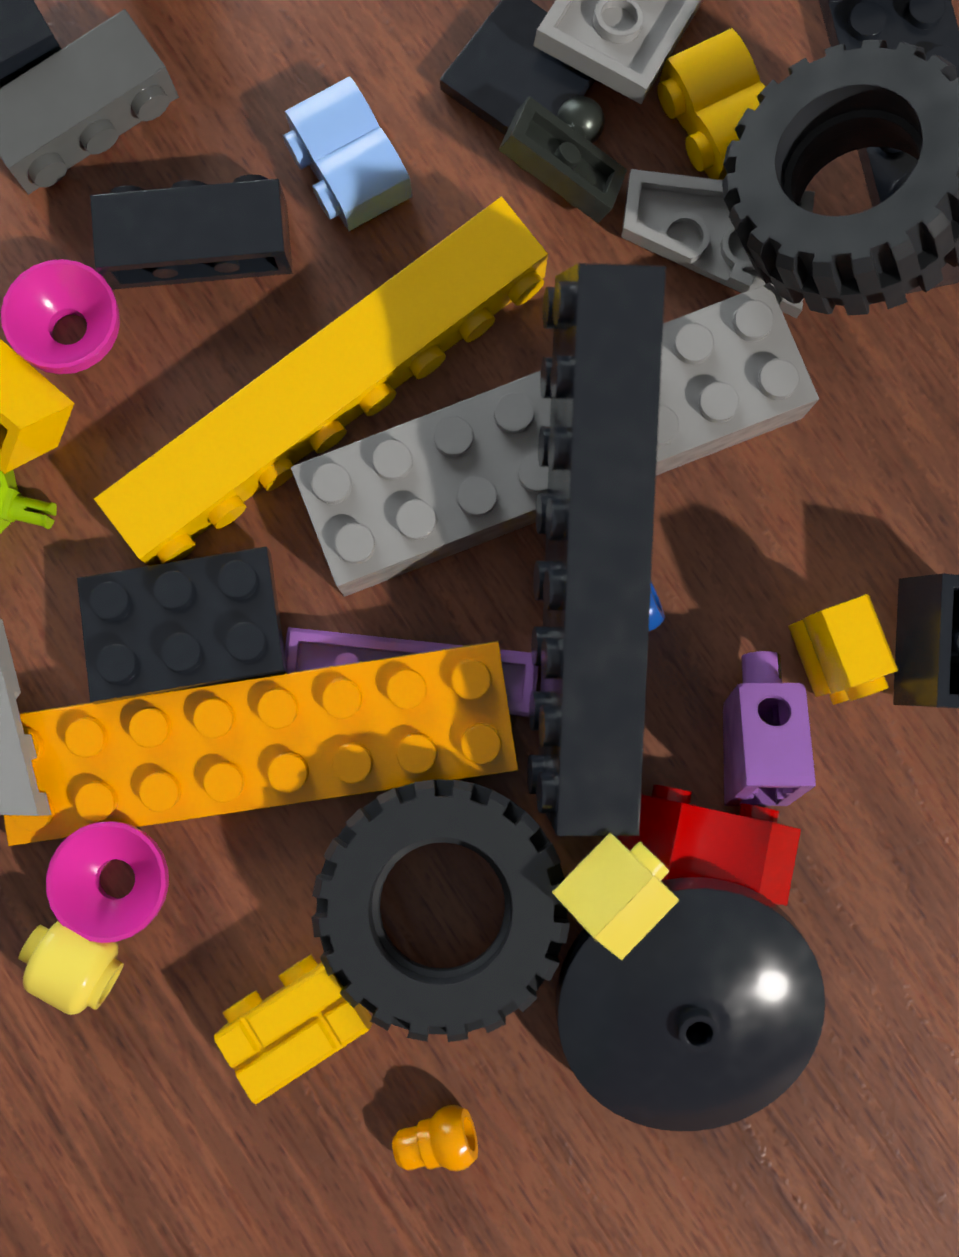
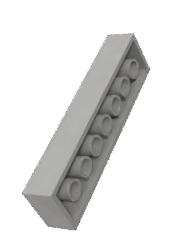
[291,283,819,597]

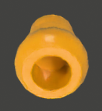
[392,1105,478,1171]

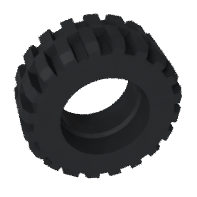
[722,40,959,316]
[312,779,570,1042]

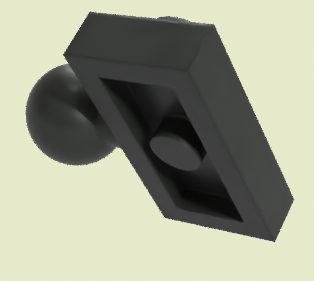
[499,96,627,223]

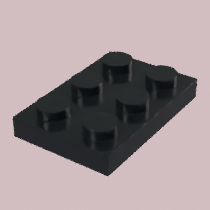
[77,546,288,705]

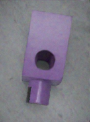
[723,651,816,806]

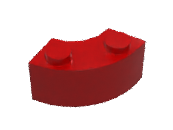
[617,784,801,906]

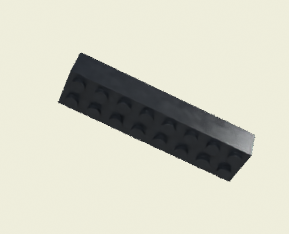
[527,263,666,836]

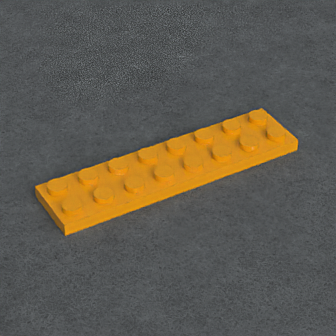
[3,641,518,846]

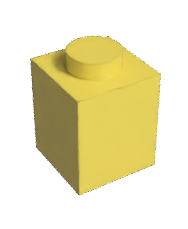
[552,832,679,960]

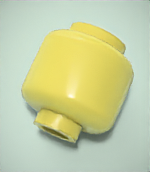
[19,921,124,1015]

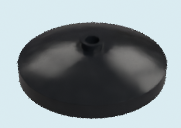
[555,877,825,1132]

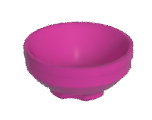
[1,259,120,374]
[46,821,169,943]

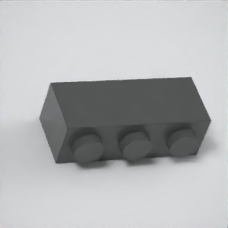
[0,9,179,195]

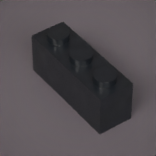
[90,174,293,290]

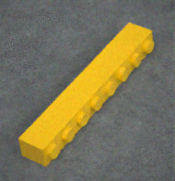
[94,196,548,566]

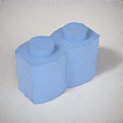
[283,76,413,231]

